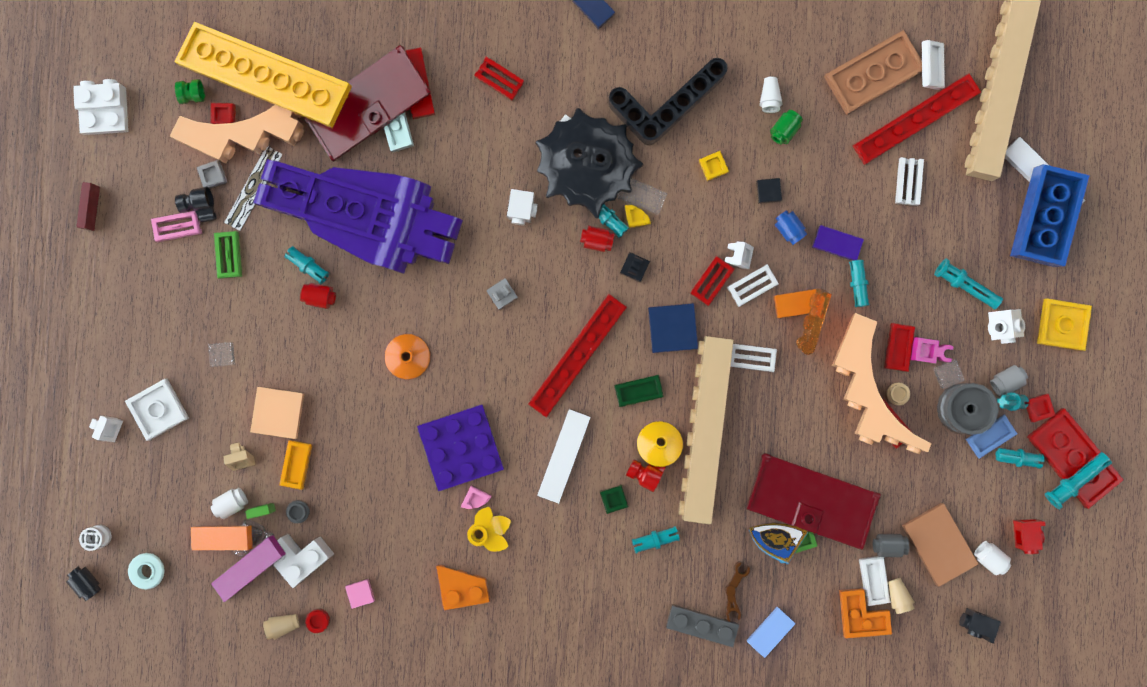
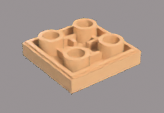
[250,387,305,439]

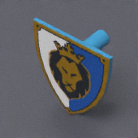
[749,523,808,564]

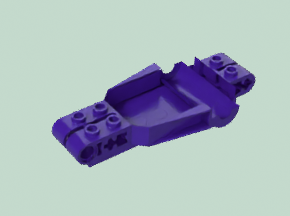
[253,159,463,274]

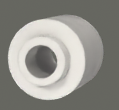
[211,488,248,520]
[974,541,1011,575]

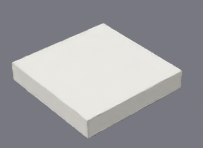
[125,379,189,441]

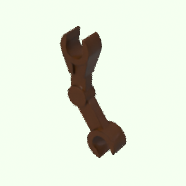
[725,561,750,622]

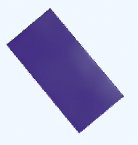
[812,225,864,261]

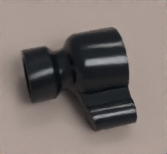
[175,187,217,222]

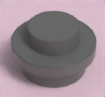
[286,500,310,523]

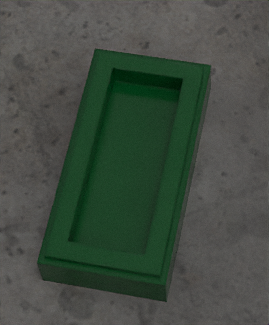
[614,375,664,407]

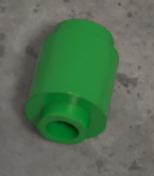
[770,110,803,145]

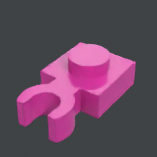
[911,337,953,363]

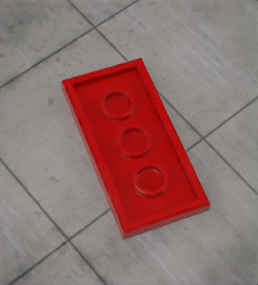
[1027,408,1124,509]

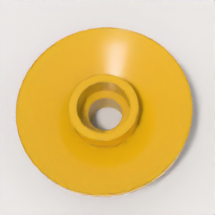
[637,421,683,467]

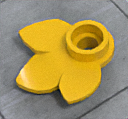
[467,507,511,552]

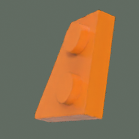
[436,565,490,610]

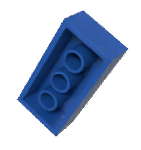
[1010,164,1090,267]

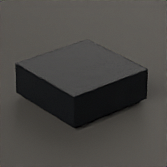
[756,178,782,204]

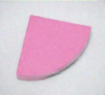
[461,486,492,509]

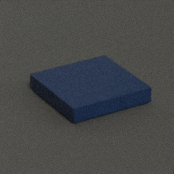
[648,303,698,353]

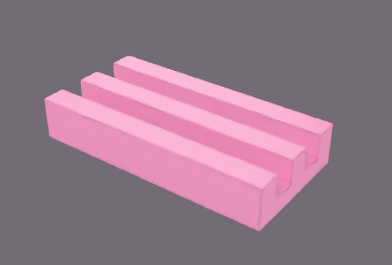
[151,211,202,242]

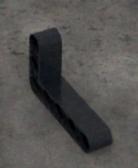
[608,58,728,145]

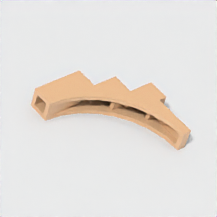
[170,105,304,164]
[832,313,932,455]

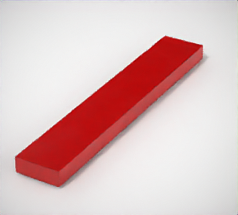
[852,74,981,165]
[528,294,627,418]

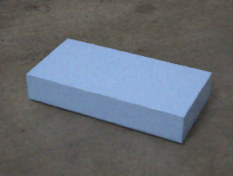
[746,607,795,658]

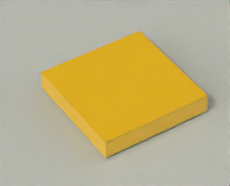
[1037,298,1092,351]

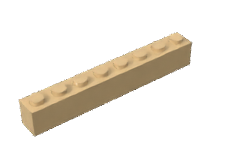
[965,0,1041,181]
[678,336,734,524]

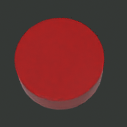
[305,609,330,633]

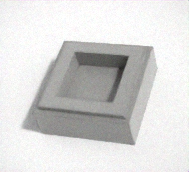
[196,160,227,189]

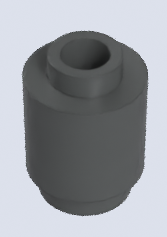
[873,534,909,557]

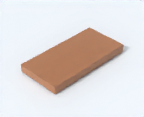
[824,30,922,115]

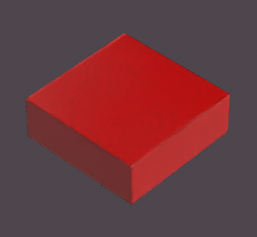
[210,103,236,124]
[1025,394,1056,422]

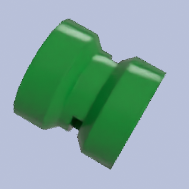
[175,79,205,104]

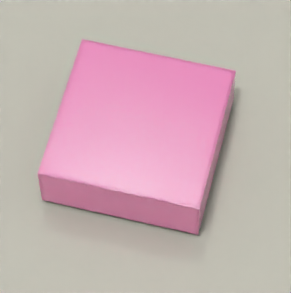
[345,578,375,609]

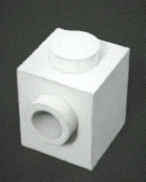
[507,189,538,225]

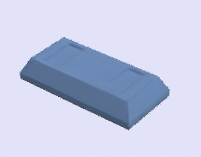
[966,415,1017,459]

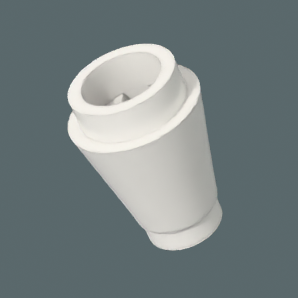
[760,77,783,113]

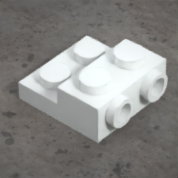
[73,79,128,135]

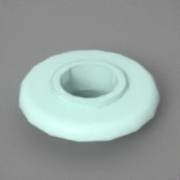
[128,553,165,590]

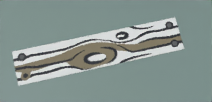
[224,147,282,231]

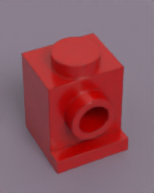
[1013,519,1046,554]

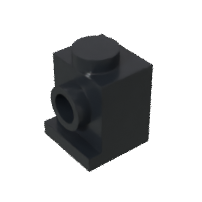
[959,608,1001,644]

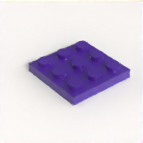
[417,404,504,492]

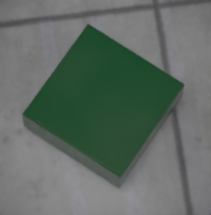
[600,485,628,514]

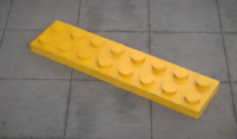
[175,22,352,128]

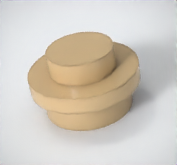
[886,383,910,405]

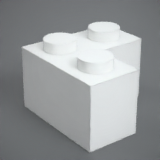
[273,534,334,588]

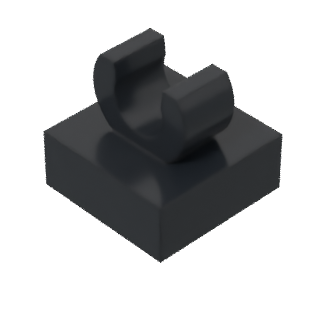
[620,252,650,283]

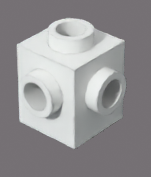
[988,309,1025,344]

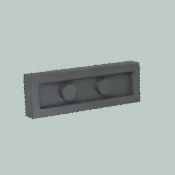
[666,604,739,647]

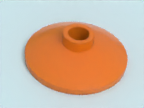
[385,334,430,379]

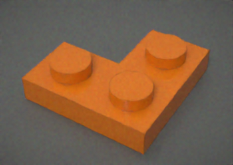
[839,588,892,638]

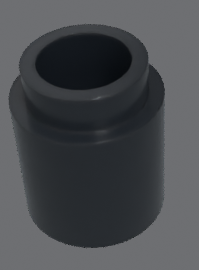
[66,566,101,602]

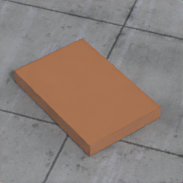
[902,503,978,587]

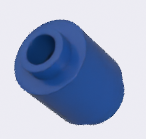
[774,210,807,245]

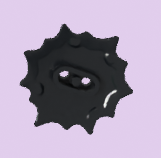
[535,108,643,219]

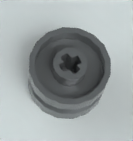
[937,383,999,435]

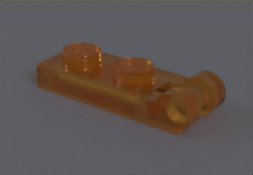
[796,288,832,355]

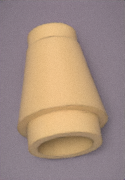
[888,578,915,614]
[263,614,300,640]

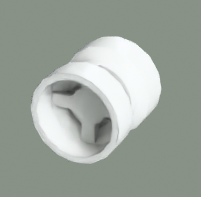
[79,525,112,551]

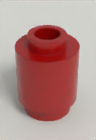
[580,225,615,252]
[300,283,336,309]

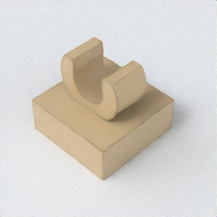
[223,442,255,471]

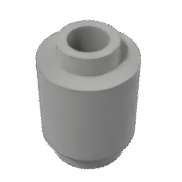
[990,365,1028,396]

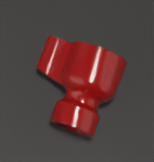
[625,460,666,492]

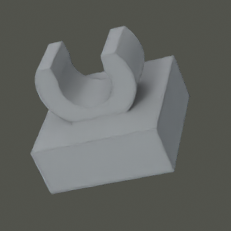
[486,278,518,310]

